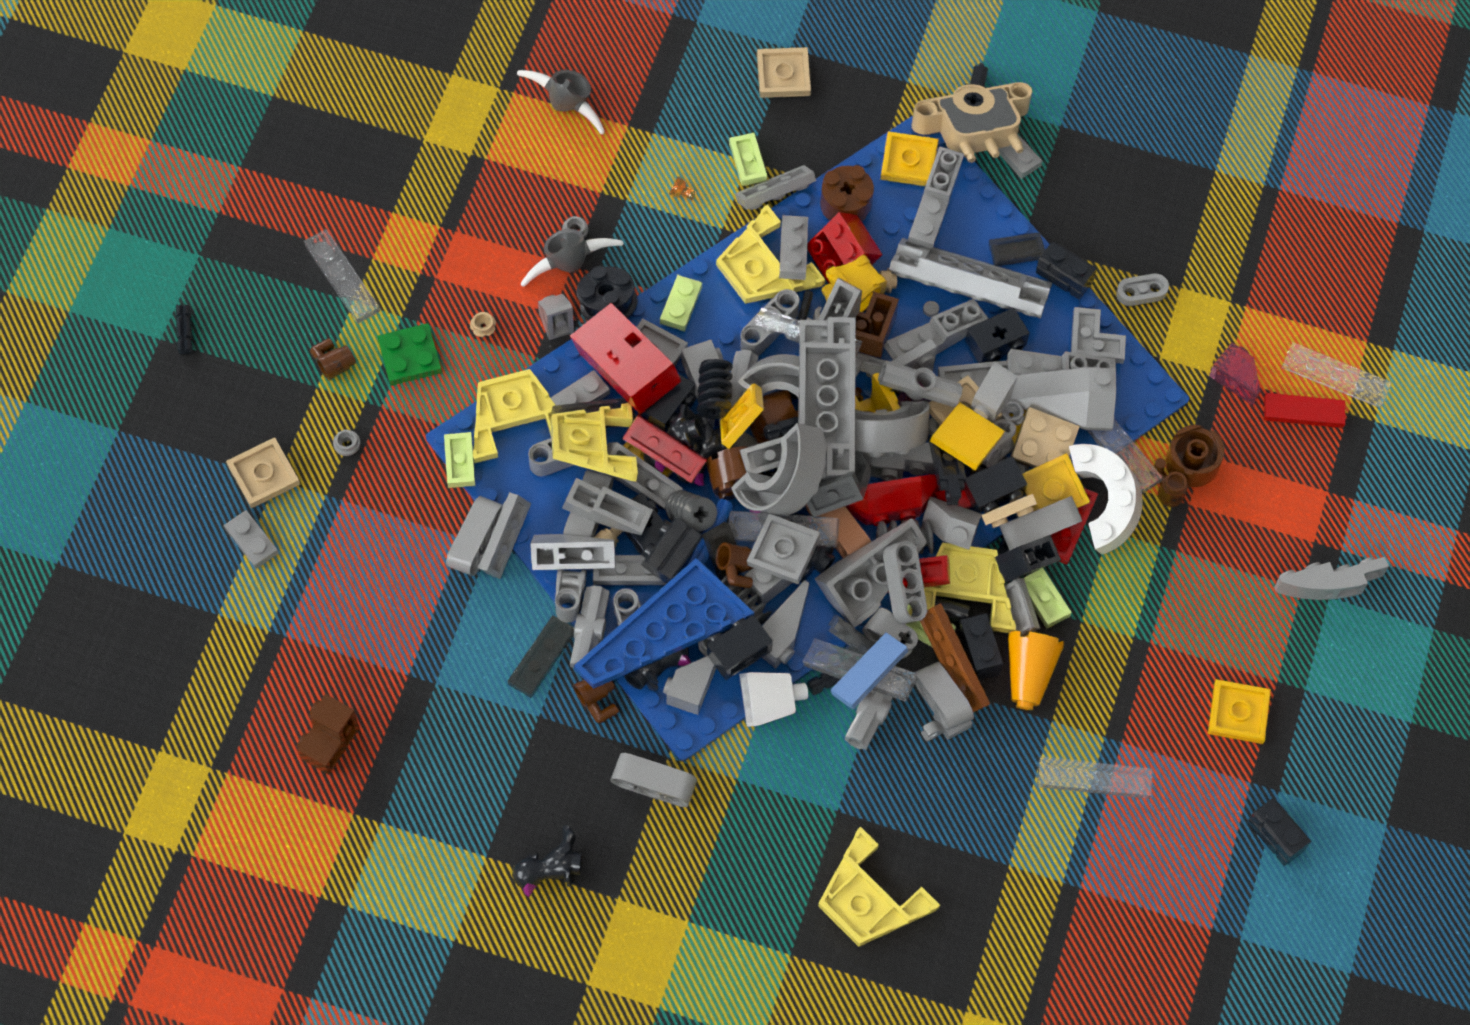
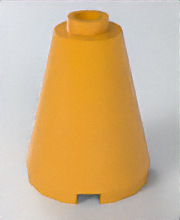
[1008,631,1064,710]

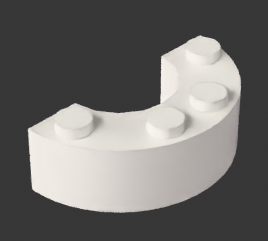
[1069,444,1142,555]

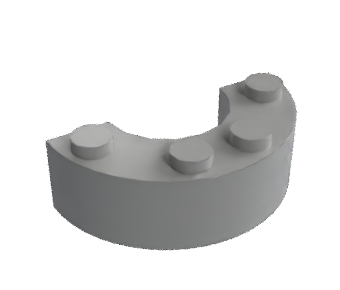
[738,354,799,398]
[855,400,930,457]
[731,423,828,516]

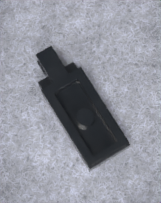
[929,435,966,505]

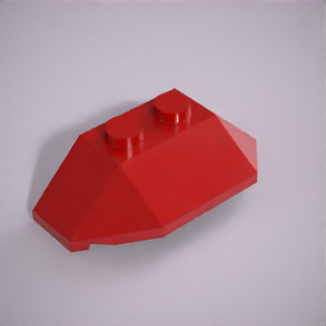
[845,474,939,526]

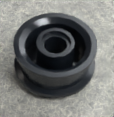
[577,266,638,321]

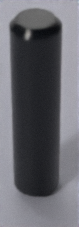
[796,290,814,327]

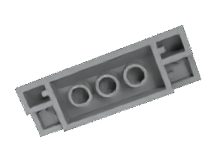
[889,238,1052,318]
[798,317,856,481]

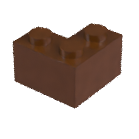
[855,292,899,358]
[297,693,360,775]

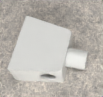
[739,672,808,727]

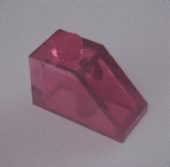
[1209,342,1261,406]

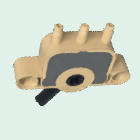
[911,63,1032,163]

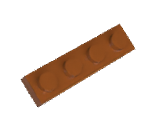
[920,603,990,712]

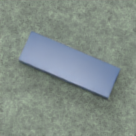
[831,633,908,710]

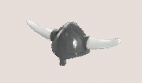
[517,70,605,134]
[521,229,623,287]

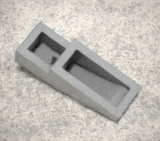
[562,478,653,535]

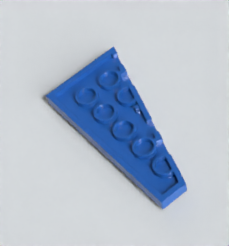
[574,558,755,689]

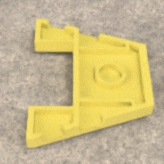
[716,205,825,304]
[473,369,563,463]
[551,403,638,481]
[909,542,1016,633]
[818,827,940,947]

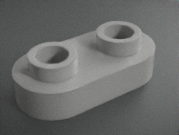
[1116,274,1169,306]

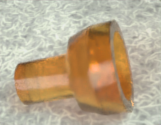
[669,176,697,201]

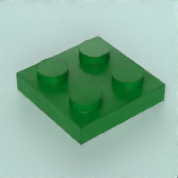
[377,323,442,386]

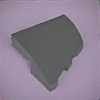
[828,615,875,660]

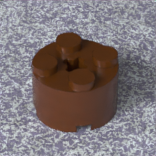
[820,165,874,222]
[750,390,798,444]
[1165,425,1225,488]
[706,446,765,501]

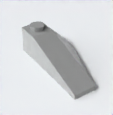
[1010,367,1116,431]
[815,519,927,628]

